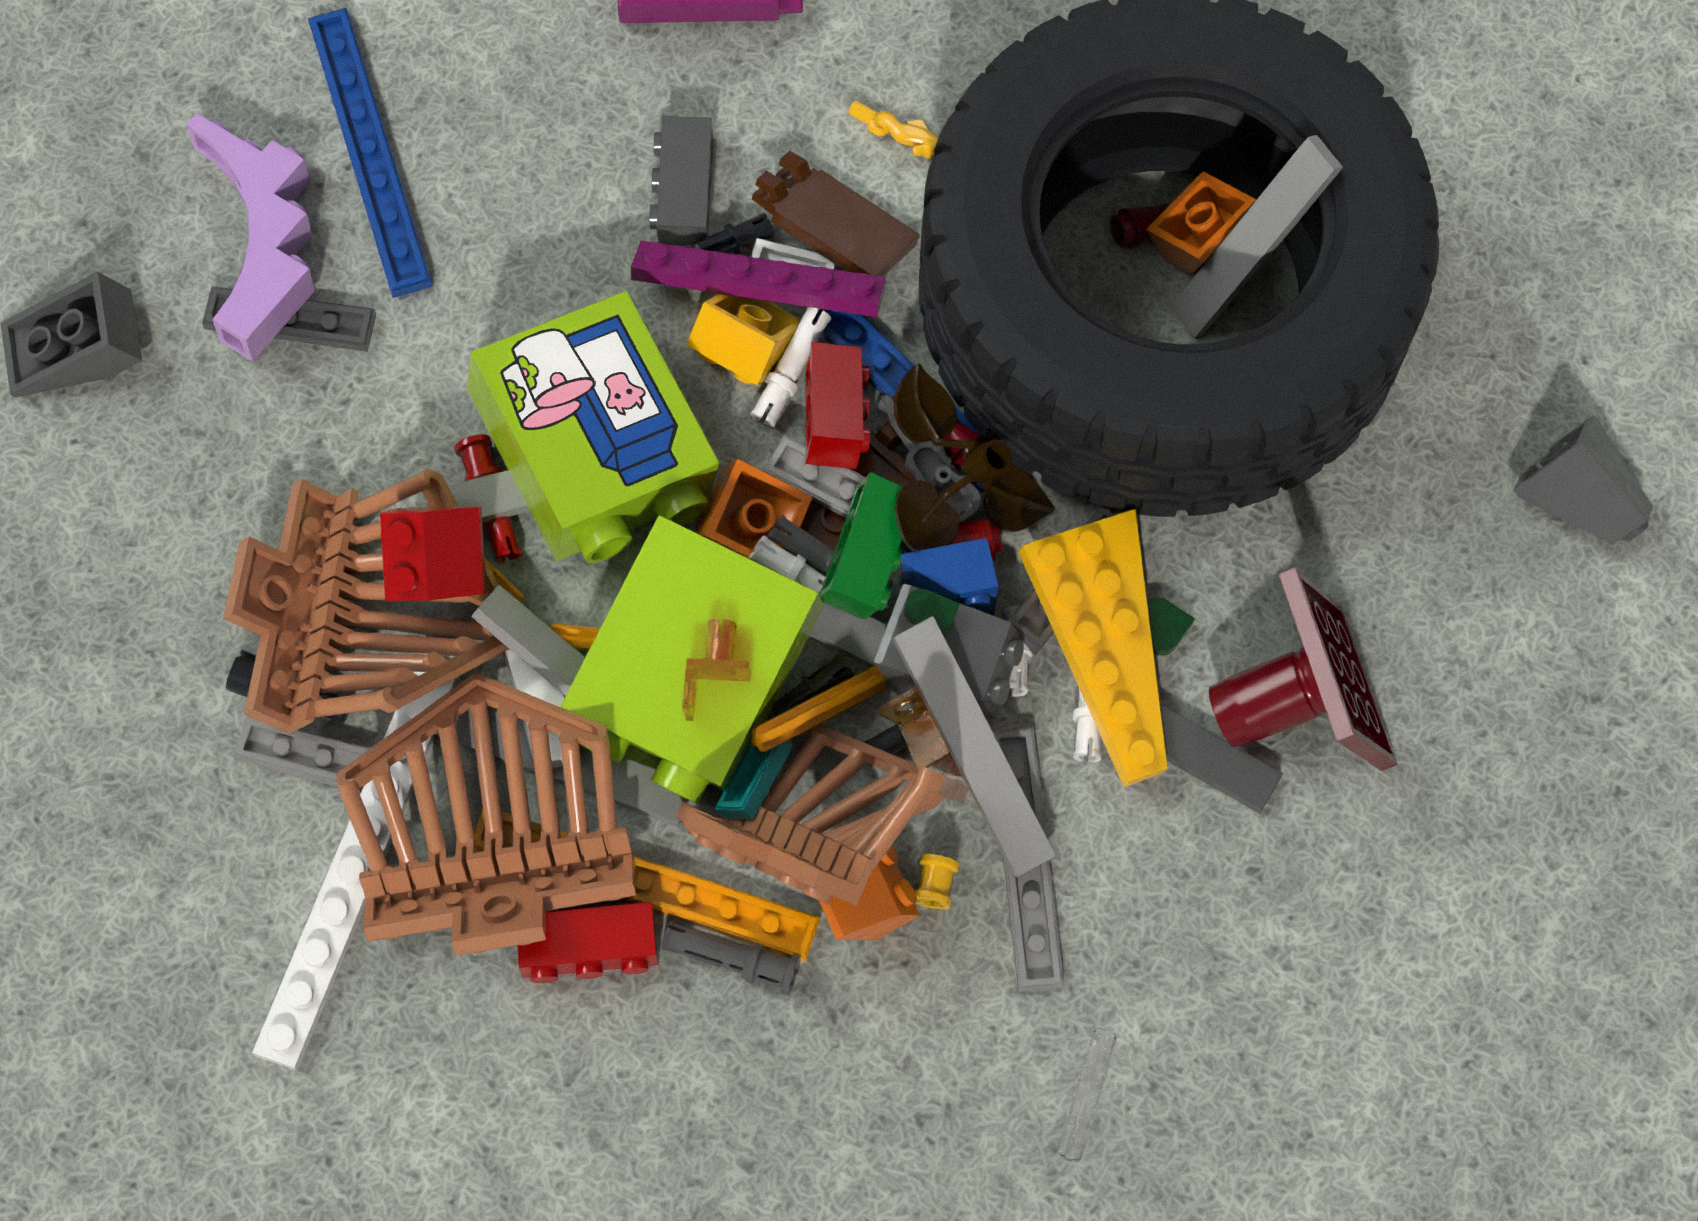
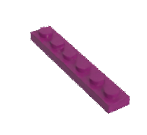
[631,241,886,317]

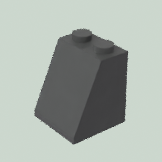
[874,584,1024,720]

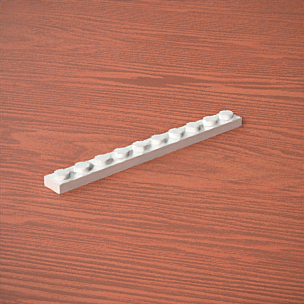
[252,655,460,1071]

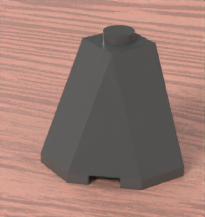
[1513,415,1653,545]

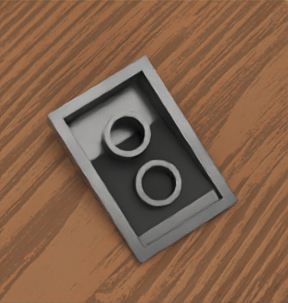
[0,272,142,397]

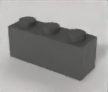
[649,116,713,245]

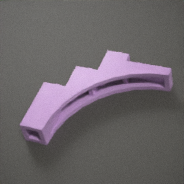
[186,113,315,362]

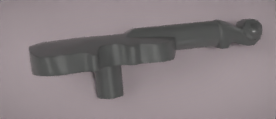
[878,394,981,524]

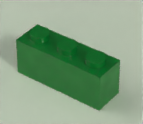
[819,472,905,620]

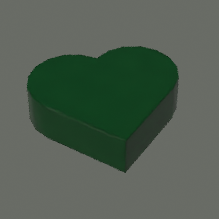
[903,589,960,638]
[1147,598,1195,655]

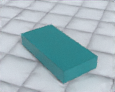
[715,741,793,819]

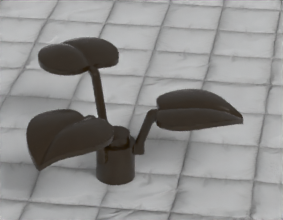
[894,364,1055,552]

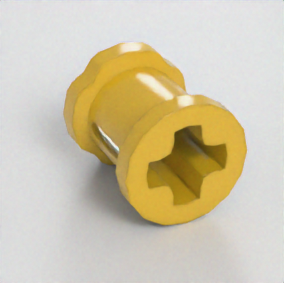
[915,854,960,910]

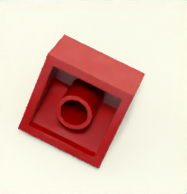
[380,506,486,601]

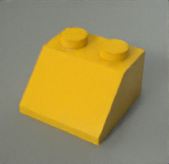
[686,293,801,385]

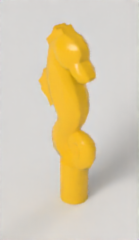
[848,100,938,159]

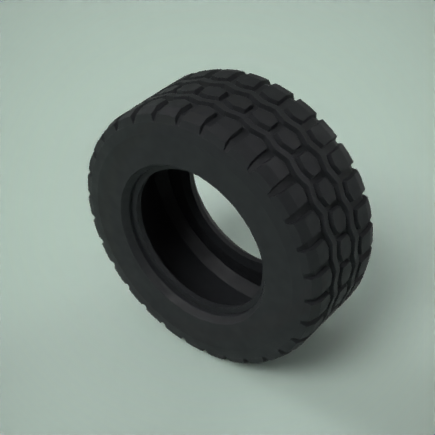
[919,0,1439,517]

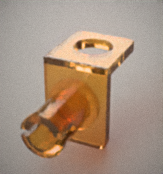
[682,619,752,721]
[879,688,953,769]

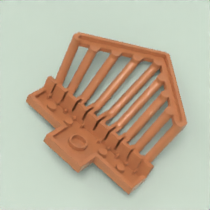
[223,469,509,734]
[336,674,636,956]
[676,724,969,905]

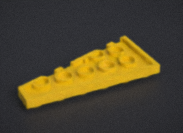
[1018,509,1168,787]

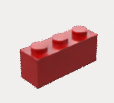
[805,342,870,469]
[517,902,658,983]

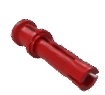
[454,434,523,563]

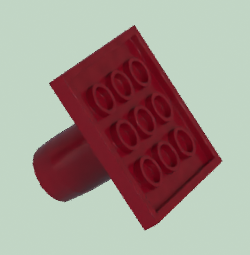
[1209,568,1398,771]

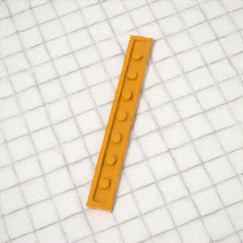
[474,810,821,963]

